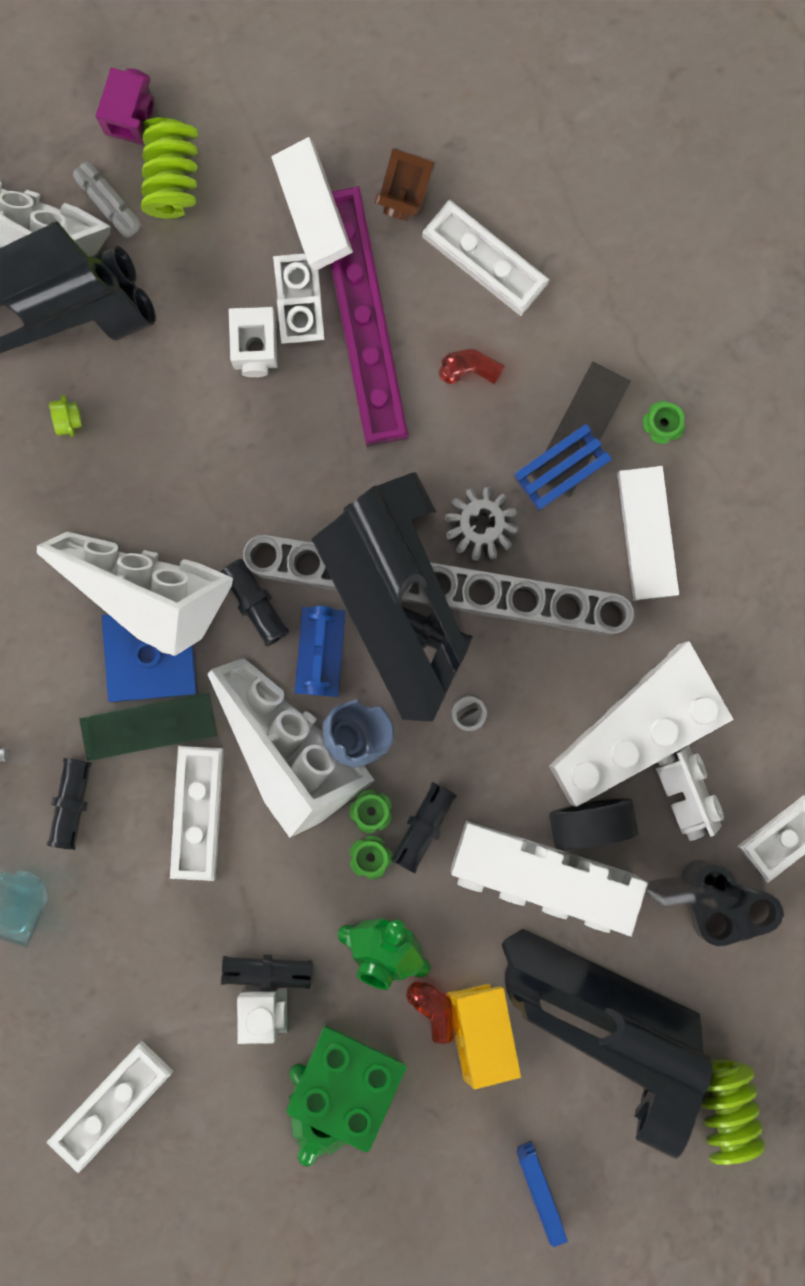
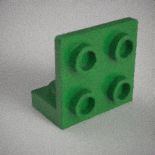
[286,1024,407,1153]

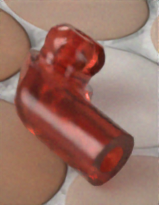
[438,348,505,385]
[406,982,454,1044]

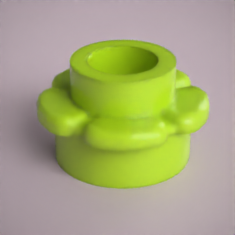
[49,394,82,437]

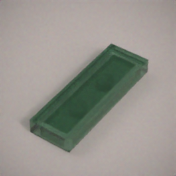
[79,693,218,761]

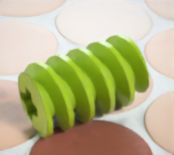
[140,117,199,219]
[701,1060,765,1165]

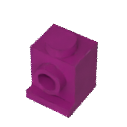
[96,67,154,146]

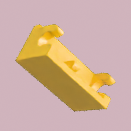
[446,984,521,1090]

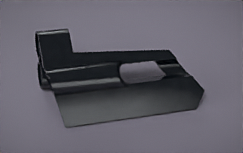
[0,221,156,353]
[312,472,468,722]
[645,860,784,946]
[501,929,712,1159]

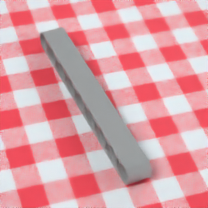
[243,535,634,636]

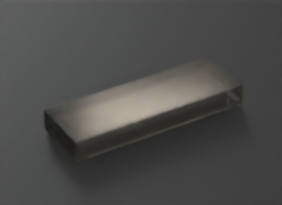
[532,361,631,497]

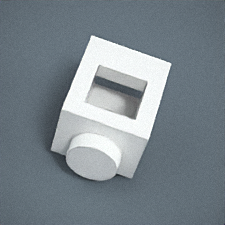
[229,307,278,377]
[237,987,288,1044]

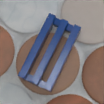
[514,423,612,511]
[516,1141,568,1247]

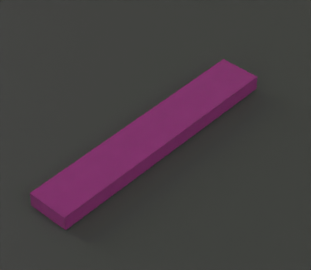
[331,186,408,447]

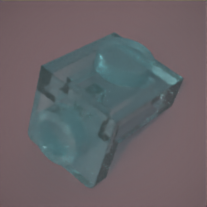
[0,871,48,947]

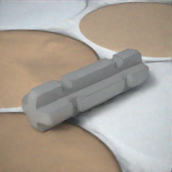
[73,161,141,238]

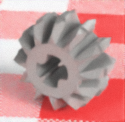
[444,487,519,562]

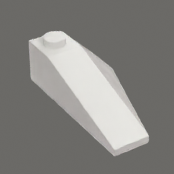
[0,181,111,257]
[37,532,233,656]
[208,658,374,838]

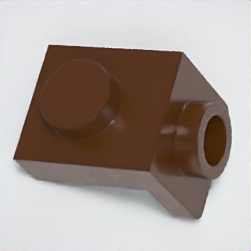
[374,148,436,220]

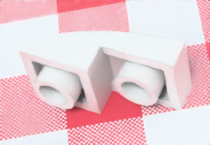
[273,253,325,344]

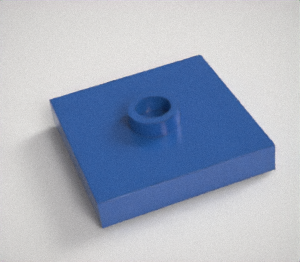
[101,614,198,702]

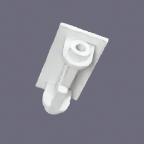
[656,745,724,841]

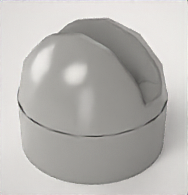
[450,694,487,731]

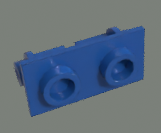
[295,606,346,697]

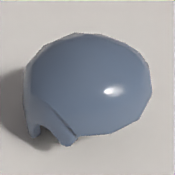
[323,700,394,768]

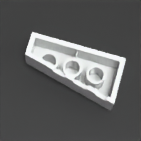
[549,641,734,807]
[450,820,647,936]

